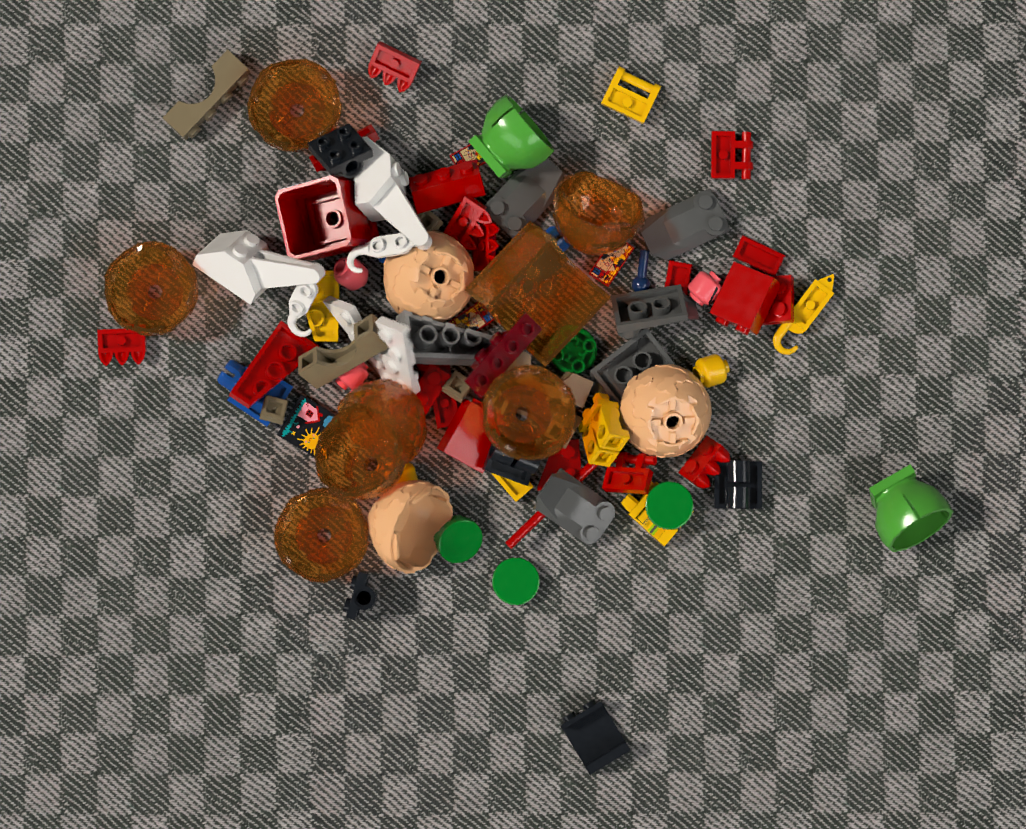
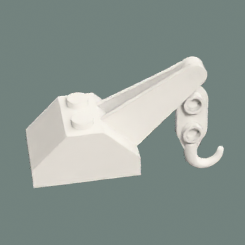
[347,136,432,273]
[192,230,325,337]

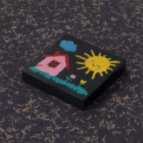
[277,394,342,460]

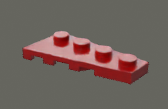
[229,321,319,409]

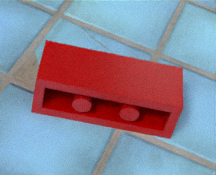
[409,159,486,214]

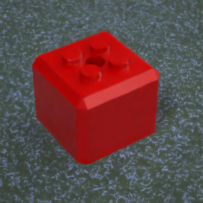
[274,175,372,260]

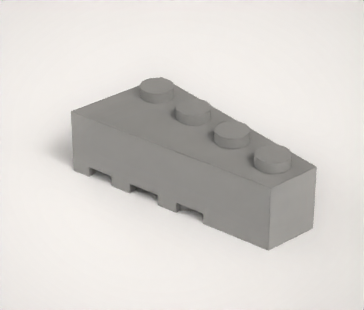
[396,310,492,366]

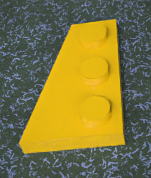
[306,271,339,342]

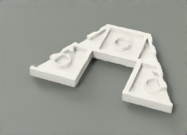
[323,296,421,396]

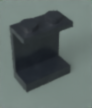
[560,699,631,775]

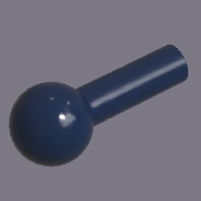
[632,249,651,292]

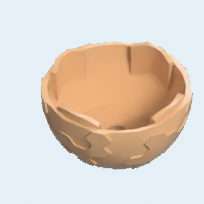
[383,230,475,322]
[619,364,712,458]
[368,480,453,574]

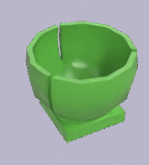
[468,94,554,178]
[869,465,953,552]

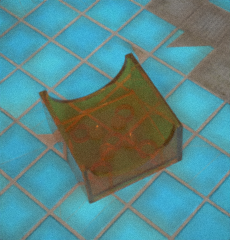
[465,221,611,367]

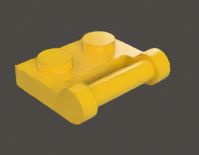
[601,66,662,124]

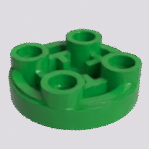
[550,327,597,374]
[645,482,693,530]
[434,514,483,563]
[492,558,540,605]

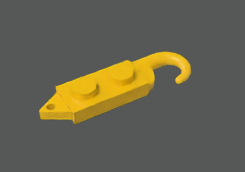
[773,274,834,355]

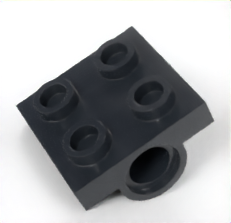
[307,123,373,178]
[482,425,544,486]
[714,461,762,509]
[343,571,378,620]

